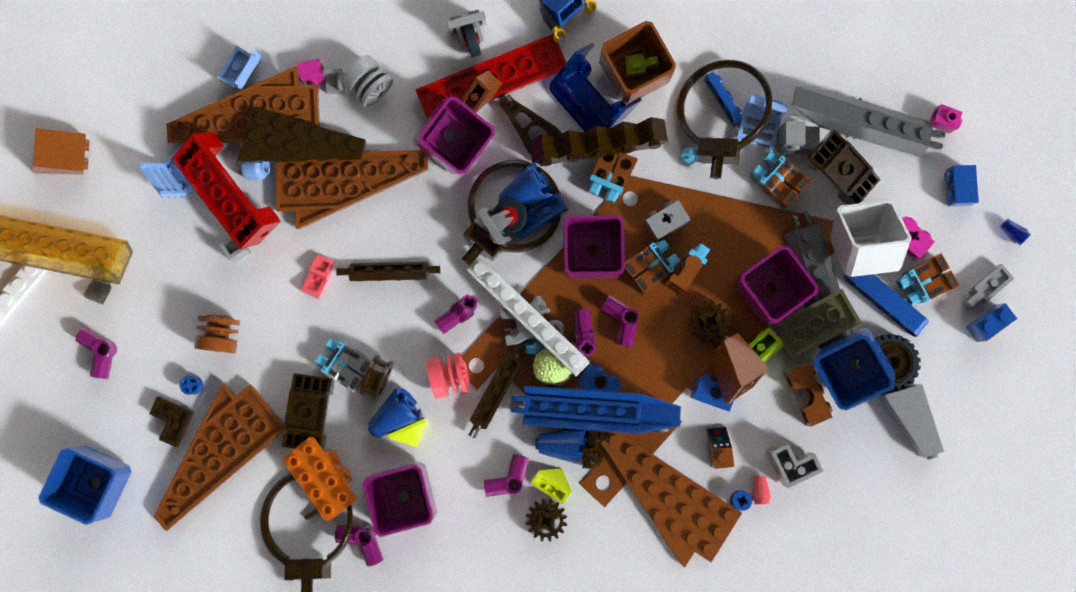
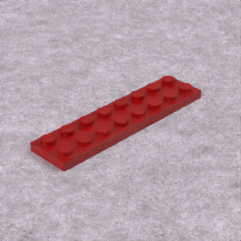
[415,33,569,118]

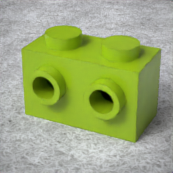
[748,327,784,363]

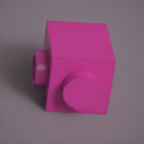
[297,58,326,85]
[930,104,963,134]

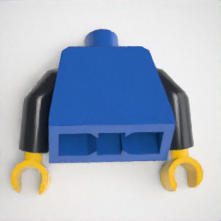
[539,0,597,43]

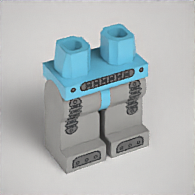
[315,339,373,393]

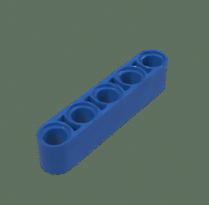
[843,274,929,337]

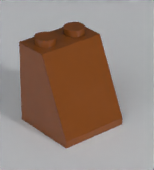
[33,128,90,175]
[710,333,769,405]

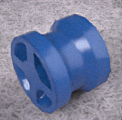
[180,376,204,395]
[730,490,752,511]

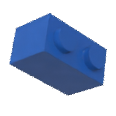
[944,165,979,207]
[966,303,1017,342]

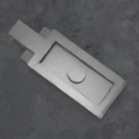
[963,264,1014,308]

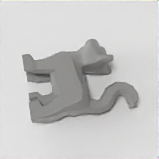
[499,296,564,346]

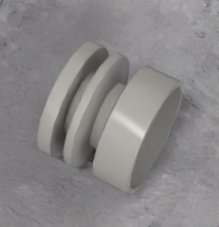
[342,55,393,107]

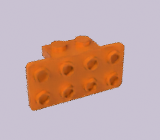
[283,437,357,522]

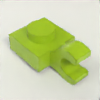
[625,54,659,77]

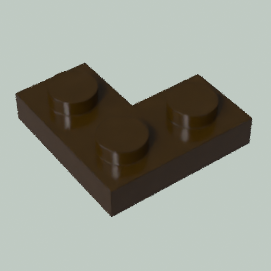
[149,396,195,447]
[582,430,603,469]

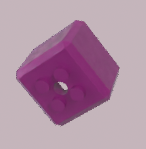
[413,97,495,174]
[563,215,625,279]
[733,246,818,325]
[362,461,438,537]

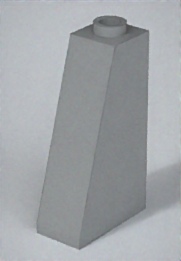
[879,384,944,459]

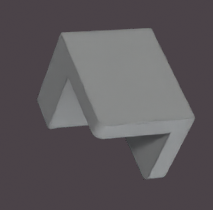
[323,69,346,94]
[219,240,251,263]

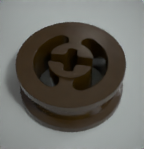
[360,355,394,401]

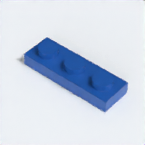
[704,71,743,127]
[515,192,569,240]

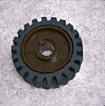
[859,334,921,391]

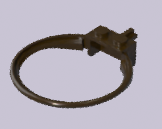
[677,60,772,180]
[461,160,562,266]
[260,473,353,592]

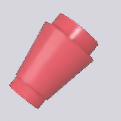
[752,476,772,505]

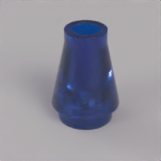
[1000,219,1031,246]

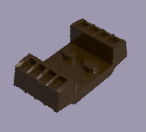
[804,130,881,205]
[282,373,335,449]

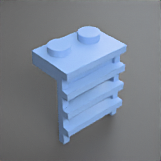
[217,45,261,91]
[736,95,788,154]
[138,152,194,199]

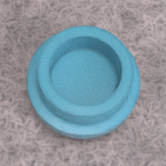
[680,148,699,164]
[525,339,544,355]

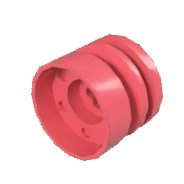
[426,352,469,399]

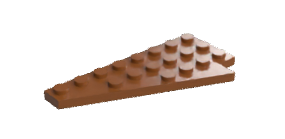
[166,67,320,143]
[276,150,429,229]
[154,383,284,531]
[602,432,742,567]

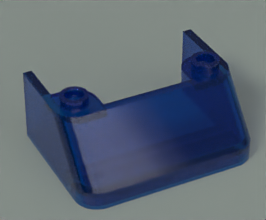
[549,43,642,132]

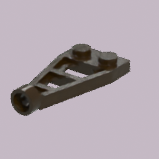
[498,94,562,167]

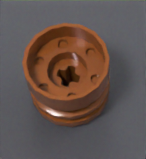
[194,314,240,353]

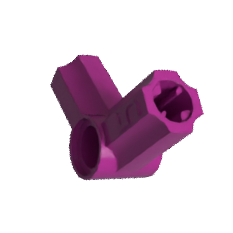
[434,294,478,334]
[601,295,639,347]
[574,309,596,357]
[75,327,117,379]
[484,454,529,497]
[334,524,384,567]

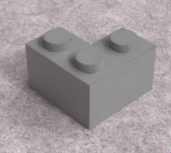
[777,121,820,156]
[766,443,824,488]

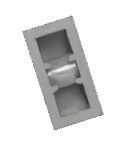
[644,200,691,242]

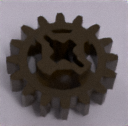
[688,301,731,342]
[525,498,567,542]

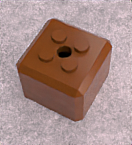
[599,21,676,105]

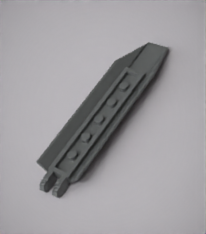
[792,87,945,157]
[783,211,858,369]

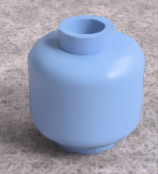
[239,162,270,180]

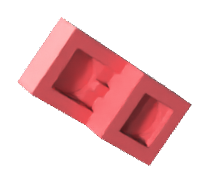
[301,254,335,299]

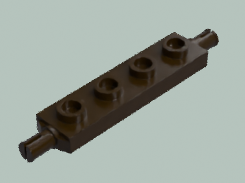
[336,262,441,282]
[468,344,525,438]

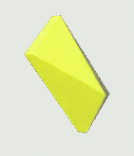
[388,419,427,447]
[530,468,572,504]

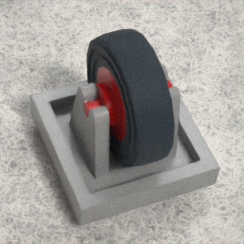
[447,10,486,57]
[477,199,527,245]

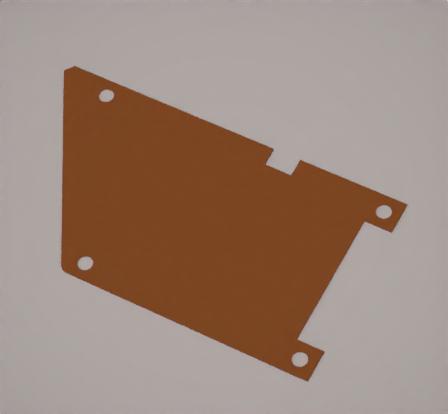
[462,177,835,507]

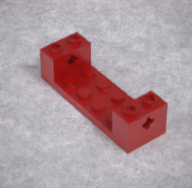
[171,132,281,249]

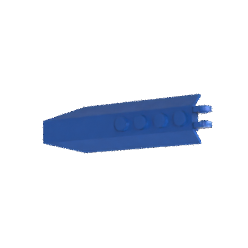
[510,386,681,434]

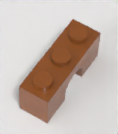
[783,363,833,427]

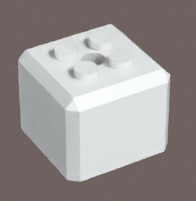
[830,200,911,277]

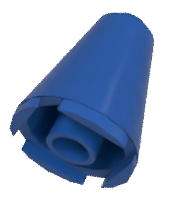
[498,163,553,206]
[368,387,422,438]
[535,429,588,466]

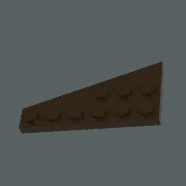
[237,108,366,164]

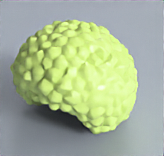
[533,348,572,386]

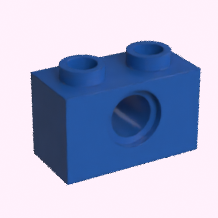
[576,363,621,392]
[690,374,734,412]

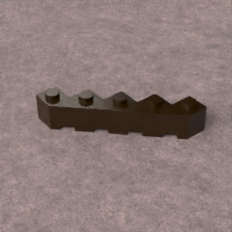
[530,117,668,166]

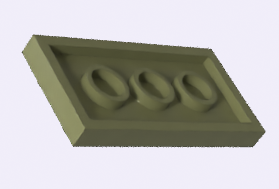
[772,288,862,359]

